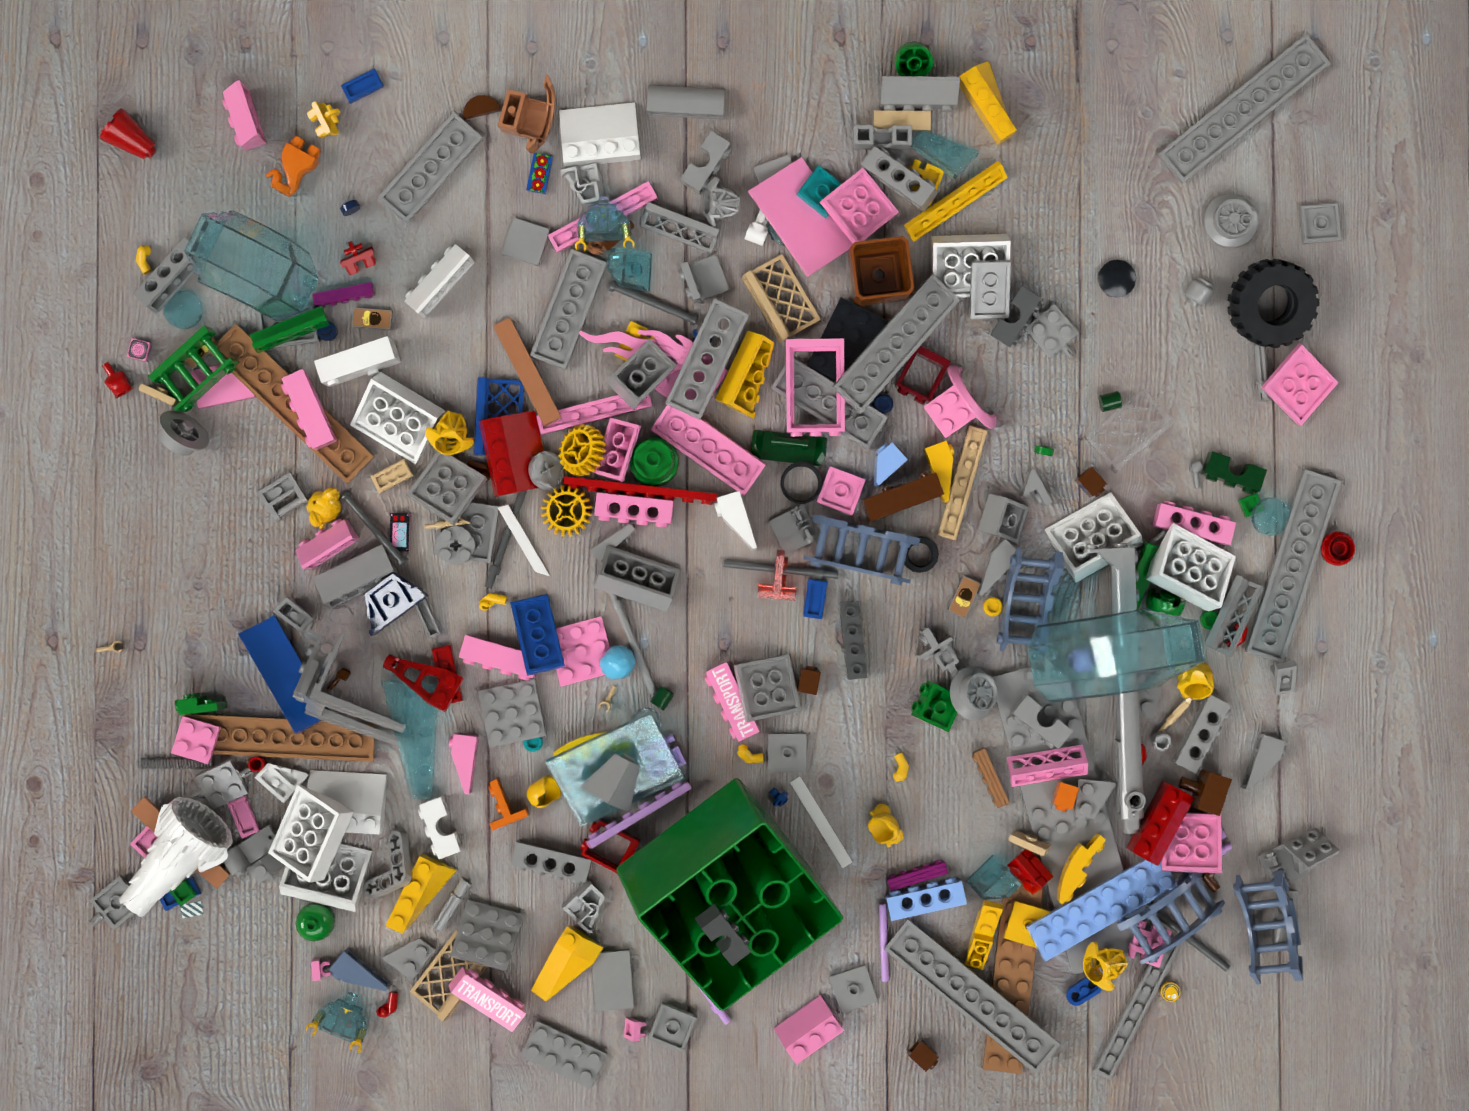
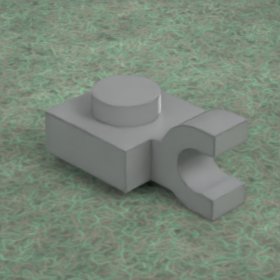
[934,646,959,679]

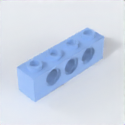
[885,877,967,921]

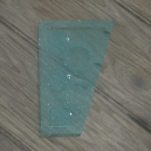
[911,131,979,180]

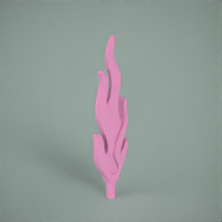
[579,330,713,370]

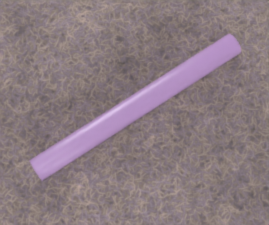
[879,903,889,982]

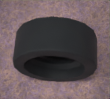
[904,536,939,573]

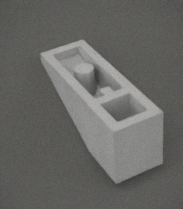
[1241,733,1286,791]

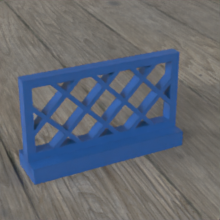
[474,377,524,456]

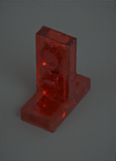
[757,549,796,601]

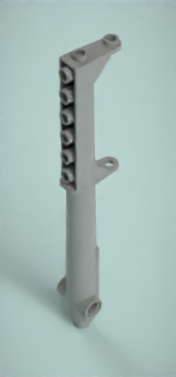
[1084,543,1146,834]

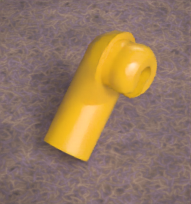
[135,245,152,275]
[479,593,507,611]
[737,744,763,763]
[893,752,909,782]

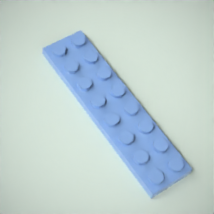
[1026,859,1176,961]

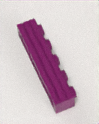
[312,282,375,308]
[887,859,948,891]

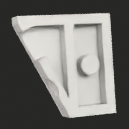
[255,763,309,803]

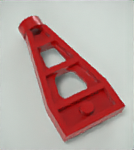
[383,654,464,713]

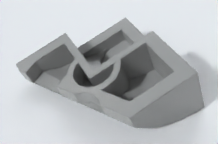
[560,163,606,204]
[562,880,605,935]

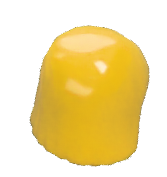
[527,775,562,808]

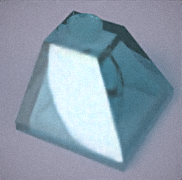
[607,247,652,292]
[966,855,1022,900]

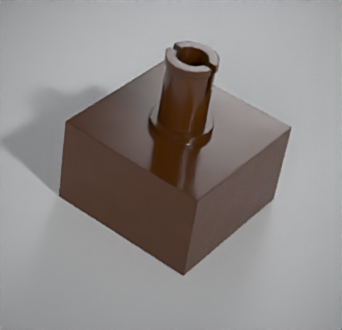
[1178,769,1232,816]

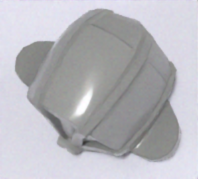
[703,177,740,227]

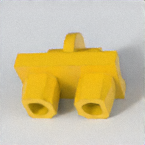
[307,101,341,138]

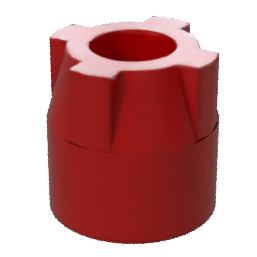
[248,756,267,772]

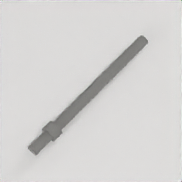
[609,593,657,694]

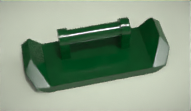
[751,430,827,466]

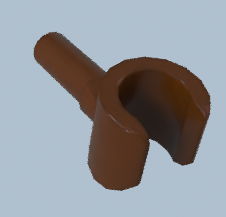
[327,668,351,691]

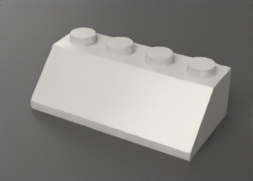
[404,244,475,319]

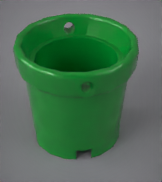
[630,437,679,487]

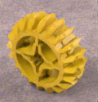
[558,424,607,476]
[541,485,593,537]

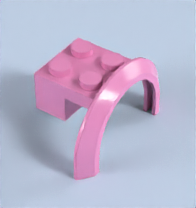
[924,364,996,438]

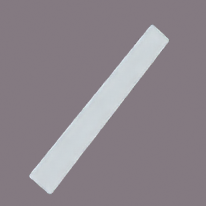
[790,777,852,868]

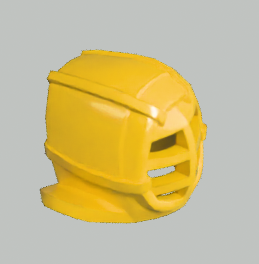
[425,411,474,455]
[1176,660,1214,700]
[1083,941,1128,991]

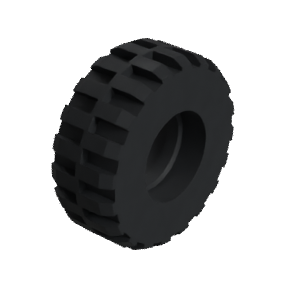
[1227,259,1320,348]

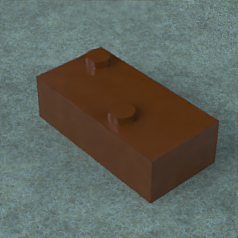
[861,471,944,523]

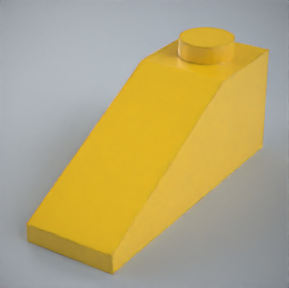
[923,440,955,503]

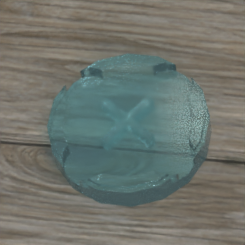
[164,291,203,329]
[1251,498,1290,536]

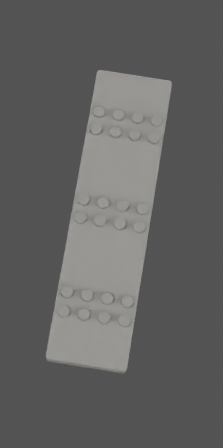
[992,658,1141,974]

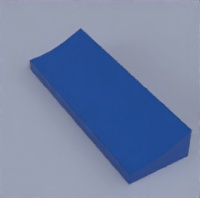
[238,615,330,734]

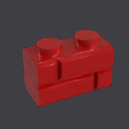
[1007,849,1054,895]

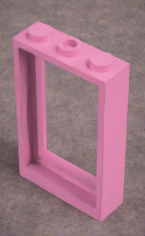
[786,338,845,437]

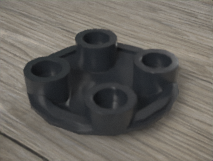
[1098,259,1136,298]

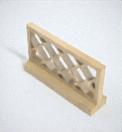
[741,254,821,344]
[410,930,487,1021]

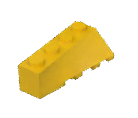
[959,61,1017,145]
[715,331,774,419]
[385,853,457,934]

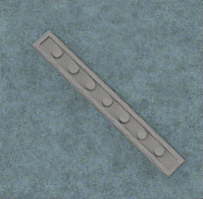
[1093,943,1182,1080]

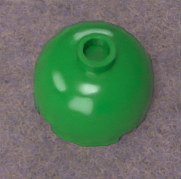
[894,41,933,76]
[1146,589,1186,624]
[295,903,335,942]

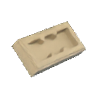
[139,383,179,407]
[370,459,414,493]
[1009,830,1051,856]

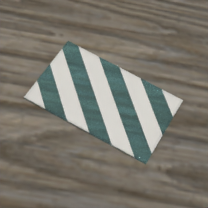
[181,901,203,918]

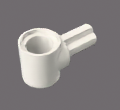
[745,210,768,246]

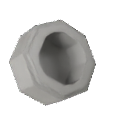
[1151,731,1172,751]

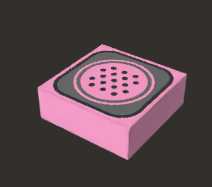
[127,338,152,362]

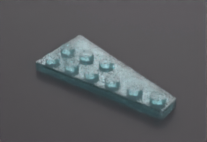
[381,681,438,800]

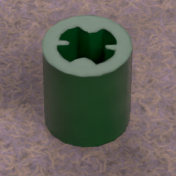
[1098,391,1122,412]
[650,686,674,711]

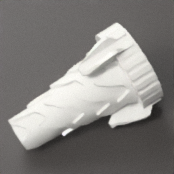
[119,797,233,917]

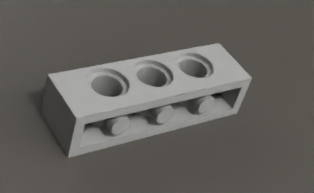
[861,146,938,212]
[133,237,208,314]
[1171,695,1231,774]
[511,840,592,884]

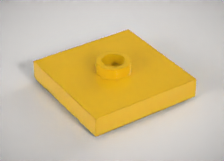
[1003,900,1051,948]

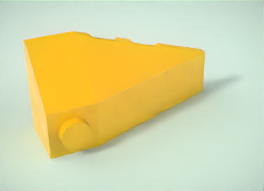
[531,926,604,1002]

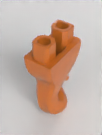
[266,136,321,197]

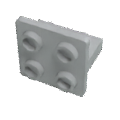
[915,627,954,660]
[1284,828,1339,874]

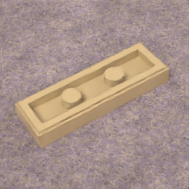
[873,110,931,132]

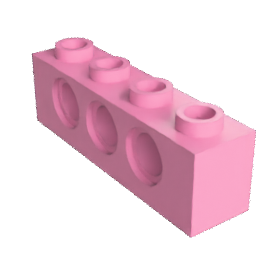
[594,493,674,528]
[1152,501,1236,545]

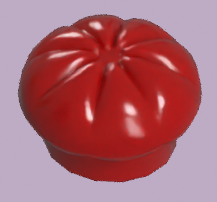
[1321,531,1355,566]

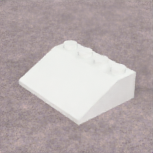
[559,102,641,168]
[931,234,1011,298]
[350,372,446,464]
[714,491,757,551]
[1044,492,1143,583]
[1146,523,1236,611]
[307,770,387,835]
[268,785,354,883]
[279,843,372,912]

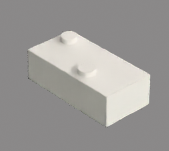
[314,336,401,387]

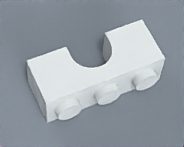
[418,795,463,859]

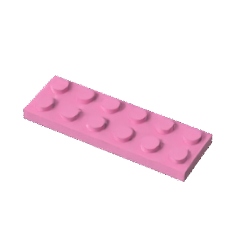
[650,405,767,496]

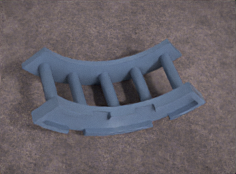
[804,514,920,586]
[997,547,1064,656]
[1233,870,1303,984]
[1117,872,1225,964]

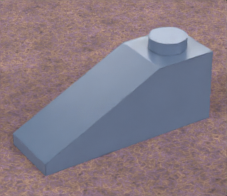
[329,948,392,991]

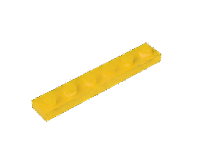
[904,161,1008,242]

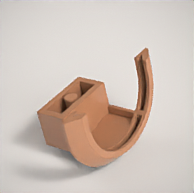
[498,74,555,153]

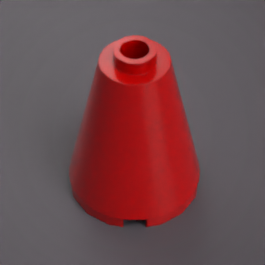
[100,108,156,160]

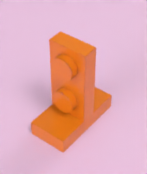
[488,777,530,831]

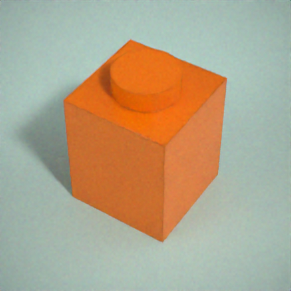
[1051,781,1079,812]

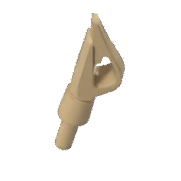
[424,517,471,530]
[1158,698,1192,732]

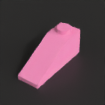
[449,733,479,795]

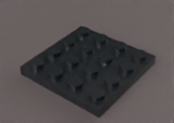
[807,297,889,400]

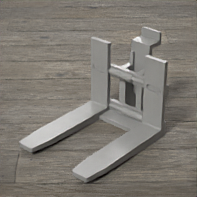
[293,622,406,745]

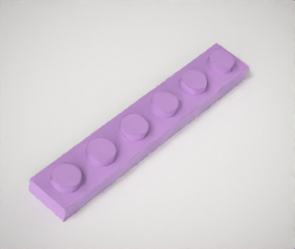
[586,781,692,848]

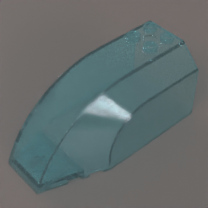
[184,210,318,322]
[1028,608,1206,702]

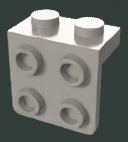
[678,255,728,303]

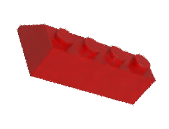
[1126,781,1195,866]

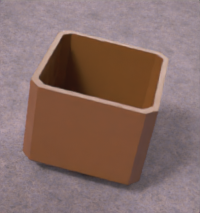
[848,236,914,306]

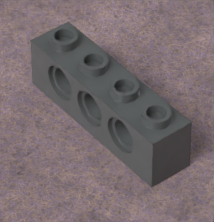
[838,601,868,680]

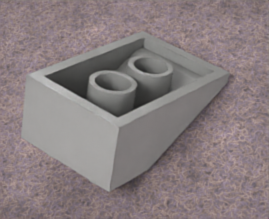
[607,339,677,410]

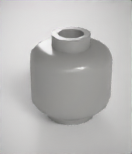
[1185,277,1214,307]

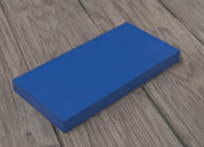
[510,594,565,676]

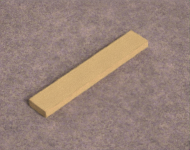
[937,425,988,541]

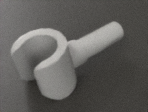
[1189,460,1203,489]

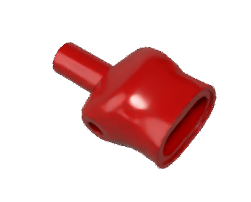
[102,362,133,398]

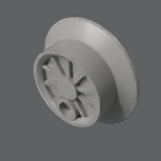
[1204,194,1258,248]
[159,410,209,456]
[950,667,998,721]

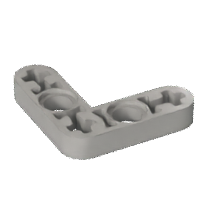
[364,831,412,898]

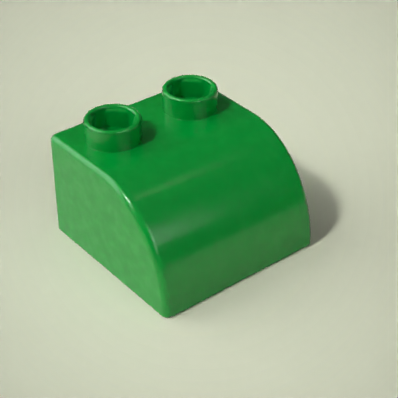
[617,778,843,1011]

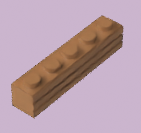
[972,748,1009,808]

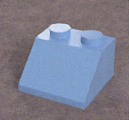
[874,443,908,487]

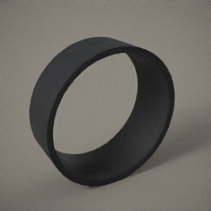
[780,462,823,504]

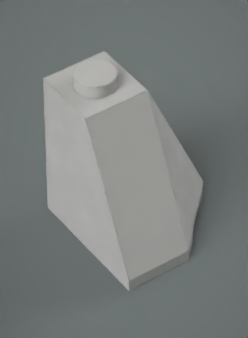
[580,754,639,812]

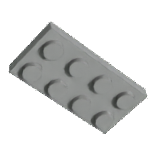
[521,1020,607,1089]

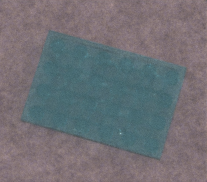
[546,711,685,827]

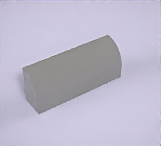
[647,85,725,120]
[313,544,398,609]

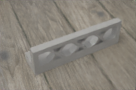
[640,202,720,254]
[1205,575,1264,657]

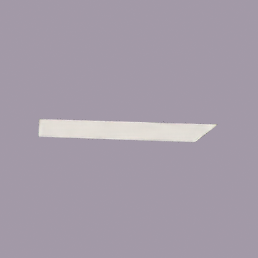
[498,505,550,576]

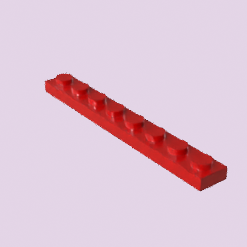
[564,476,718,505]

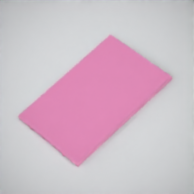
[748,157,853,277]

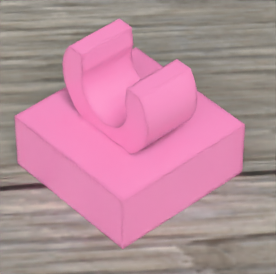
[311,958,331,981]
[624,1018,646,1042]

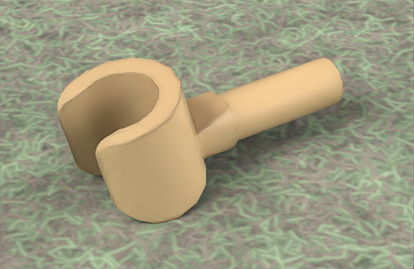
[96,641,123,652]
[599,686,617,712]

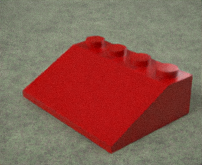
[479,411,544,497]

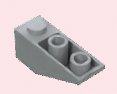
[977,539,1022,596]

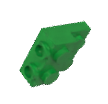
[911,680,957,732]
[175,693,227,715]

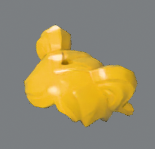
[306,487,341,529]
[868,803,904,848]

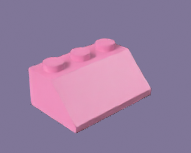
[222,80,267,151]
[593,418,641,482]
[295,518,360,570]
[774,995,844,1065]

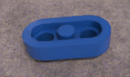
[1066,976,1102,1006]

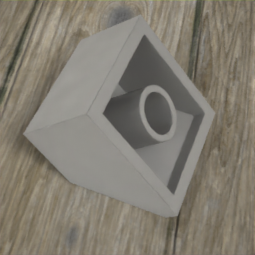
[978,494,1029,544]

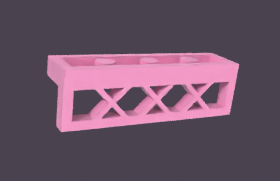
[1007,745,1088,787]

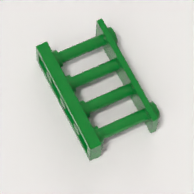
[148,326,240,413]

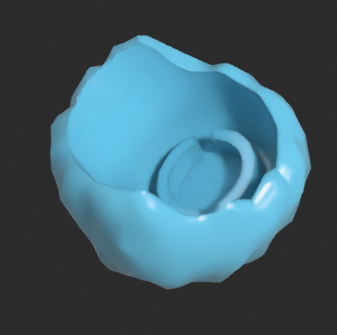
[599,645,636,680]

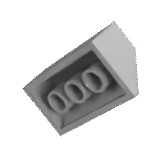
[880,76,960,112]
[594,545,680,612]

